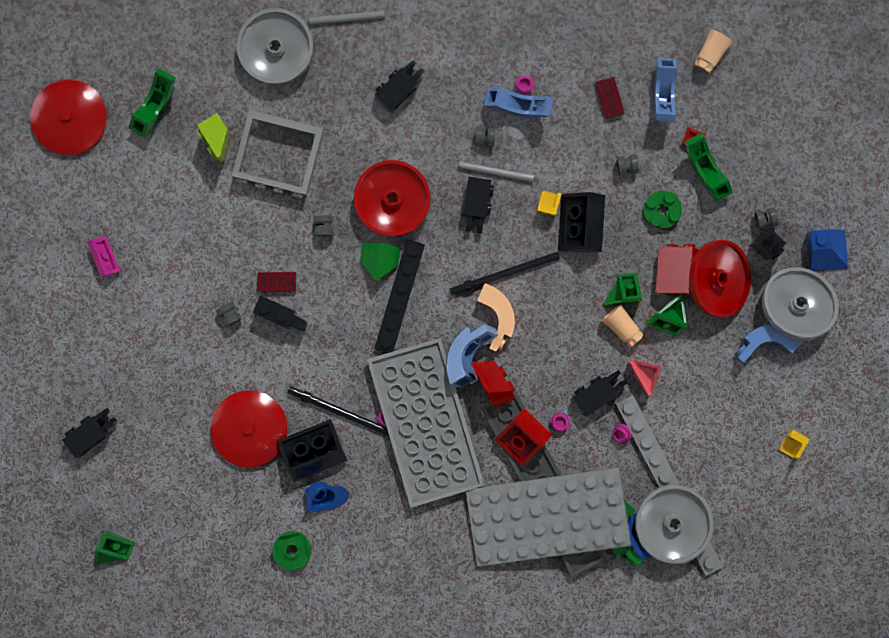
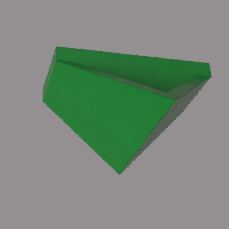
[360,243,400,281]
[602,273,642,306]
[645,293,687,336]
[93,531,135,566]

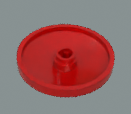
[30,80,107,156]
[354,160,430,237]
[689,240,751,317]
[211,390,288,467]

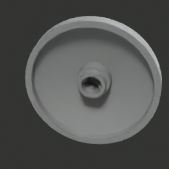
[237,8,314,85]
[762,267,839,341]
[635,485,714,563]

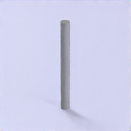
[309,11,385,25]
[458,161,534,182]

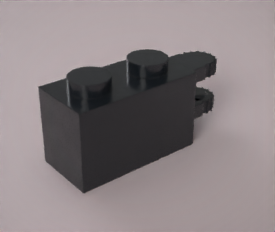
[375,60,425,114]
[463,177,494,234]
[750,227,786,261]
[252,295,307,331]
[572,370,628,417]
[62,408,117,458]

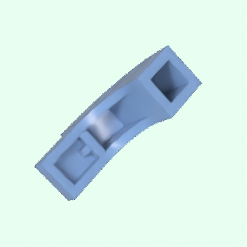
[653,58,678,122]
[484,87,554,119]
[447,324,498,388]
[735,325,804,363]

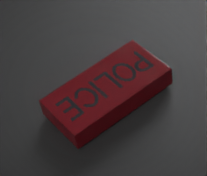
[596,77,625,119]
[258,272,297,292]

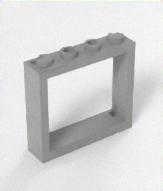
[232,110,324,199]

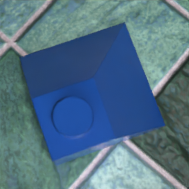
[806,229,849,271]

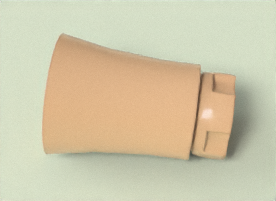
[694,29,733,74]
[601,304,643,347]

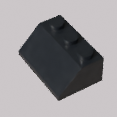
[558,192,605,253]
[277,419,348,482]

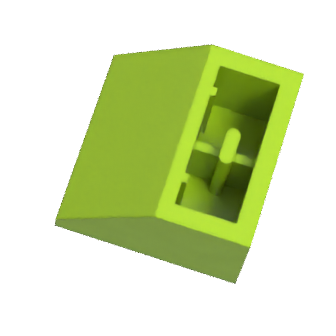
[197,113,231,163]

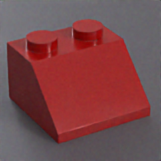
[471,361,516,410]
[494,408,552,466]

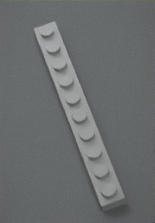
[615,395,723,576]

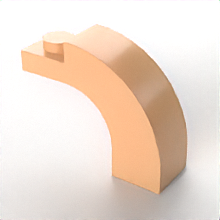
[477,283,515,352]

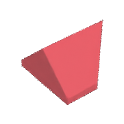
[628,360,661,396]

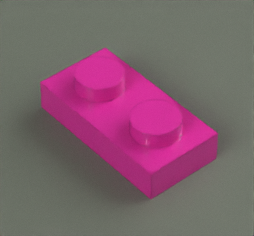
[87,236,120,278]

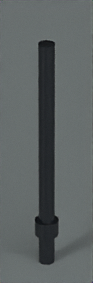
[450,252,560,295]
[287,386,389,436]

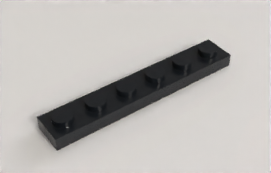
[374,239,425,353]

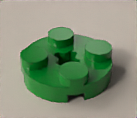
[643,191,682,229]
[272,531,312,570]

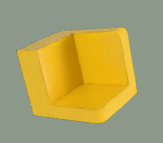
[536,191,562,218]
[779,429,810,459]

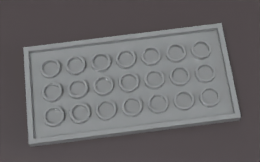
[367,338,485,508]
[466,467,631,567]

